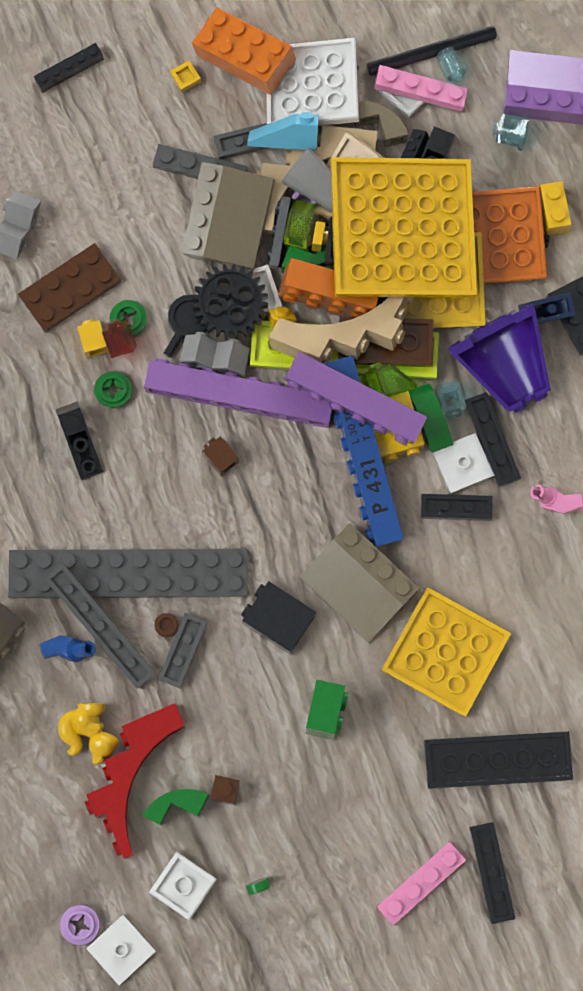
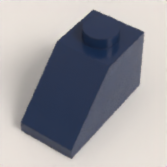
[518,292,576,324]

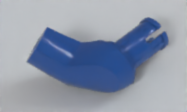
[39,636,96,662]

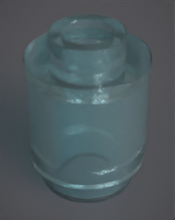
[437,47,467,83]

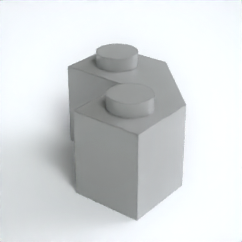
[0,191,41,259]
[179,332,250,376]

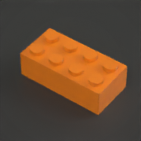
[192,7,296,95]
[278,258,378,317]

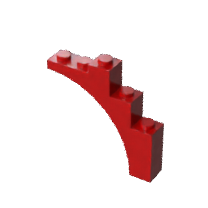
[85,703,185,859]

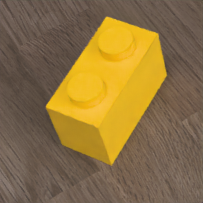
[540,181,572,236]

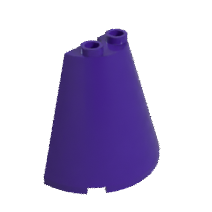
[449,304,551,413]

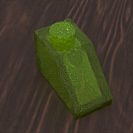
[284,199,317,249]
[361,362,417,397]

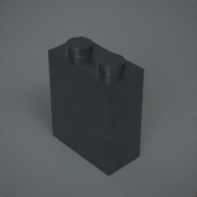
[241,581,317,655]

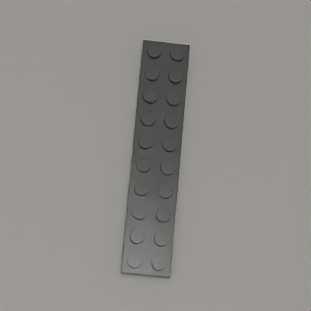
[8,549,247,598]

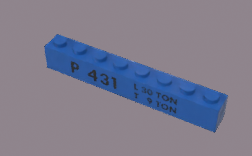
[324,356,404,547]

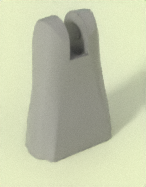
[282,147,332,213]

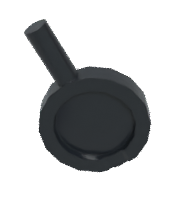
[163,295,210,358]

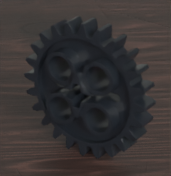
[193,264,268,340]

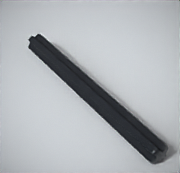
[367,26,497,76]

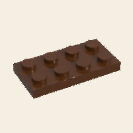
[18,243,121,333]
[338,316,433,367]

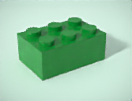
[305,679,349,740]

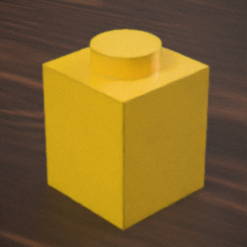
[77,319,109,358]

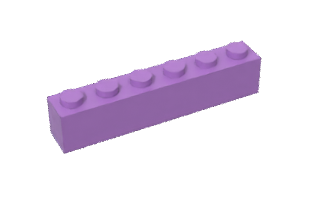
[284,352,427,446]

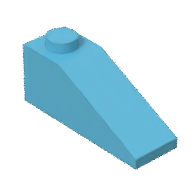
[247,112,319,151]

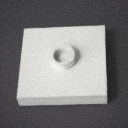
[432,433,494,495]
[149,851,217,920]
[86,915,156,986]

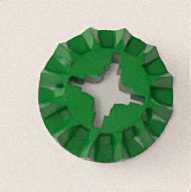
[109,300,147,337]
[94,371,132,409]

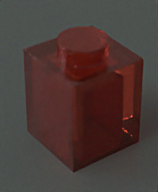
[102,319,137,358]

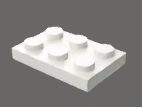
[209,265,282,321]

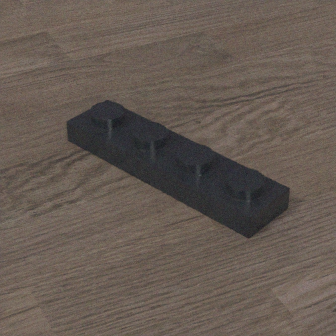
[464,392,521,488]
[469,822,515,924]

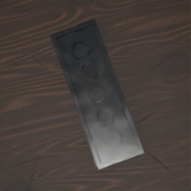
[424,731,573,789]

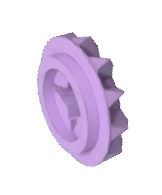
[60,905,100,945]

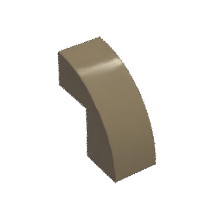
[355,101,408,147]

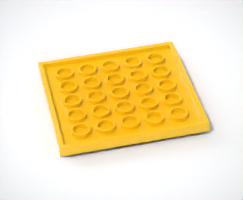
[330,157,477,298]

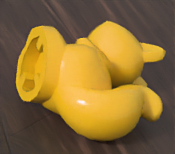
[58,703,119,765]

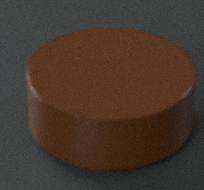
[154,613,179,638]

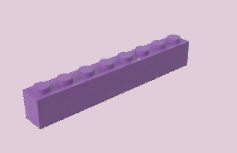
[144,358,332,428]

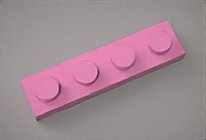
[374,65,468,112]
[377,842,466,925]

